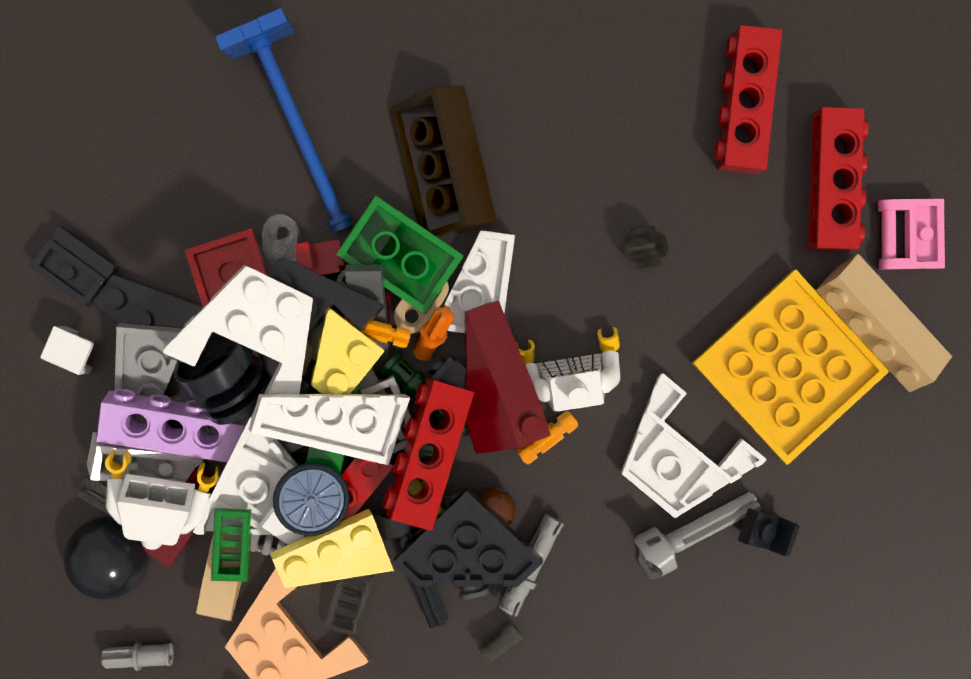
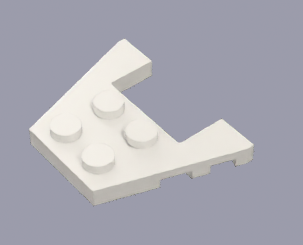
[161,265,313,394]
[620,373,767,518]

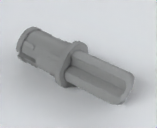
[101,642,174,671]

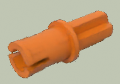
[412,305,455,361]

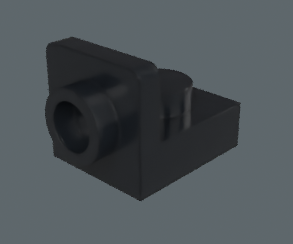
[428,355,466,390]
[738,508,800,557]

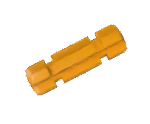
[343,315,411,348]
[516,411,578,465]

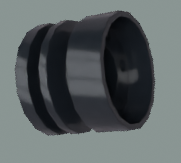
[174,332,271,425]

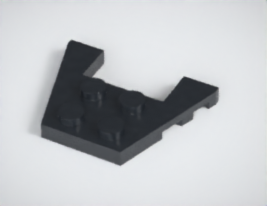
[256,258,385,394]

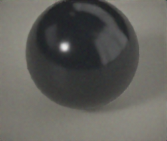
[63,516,149,600]

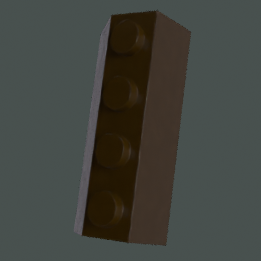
[390,85,497,238]

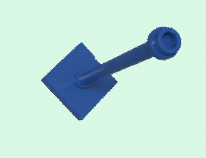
[215,8,352,233]

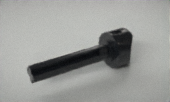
[371,512,448,628]

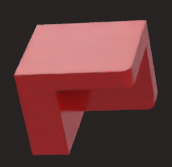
[294,240,345,277]

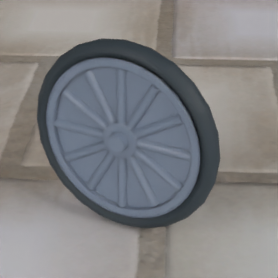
[273,463,349,536]

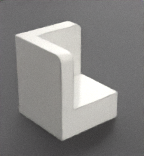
[40,326,94,375]

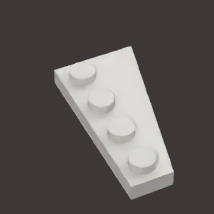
[249,394,410,465]

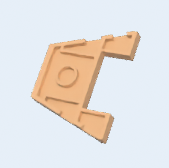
[225,568,370,679]

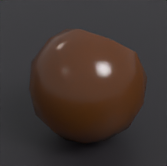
[480,488,515,526]

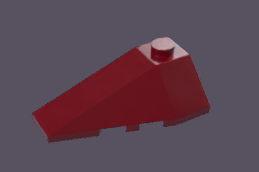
[465,300,551,454]

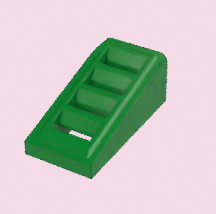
[211,508,252,582]

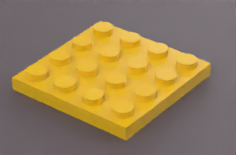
[692,269,890,465]

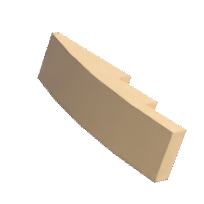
[196,533,252,621]

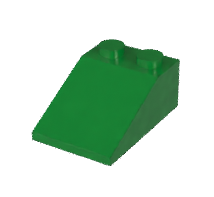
[336,196,464,314]

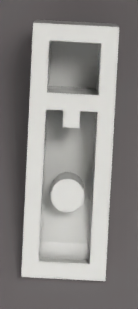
[87,432,203,483]

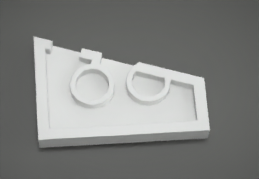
[445,231,515,333]

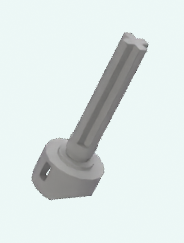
[634,492,761,579]

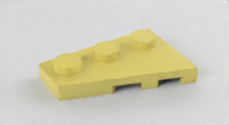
[270,509,394,588]

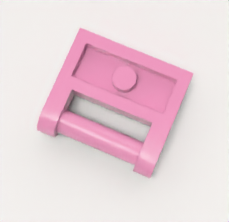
[878,199,945,270]

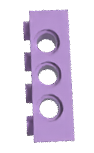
[96,389,249,463]

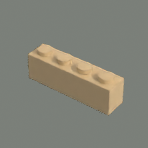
[816,254,952,392]

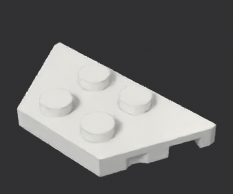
[193,413,298,535]

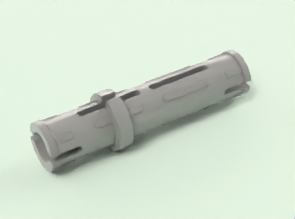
[497,514,564,616]

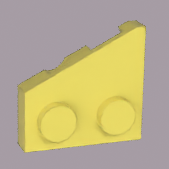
[310,307,385,394]

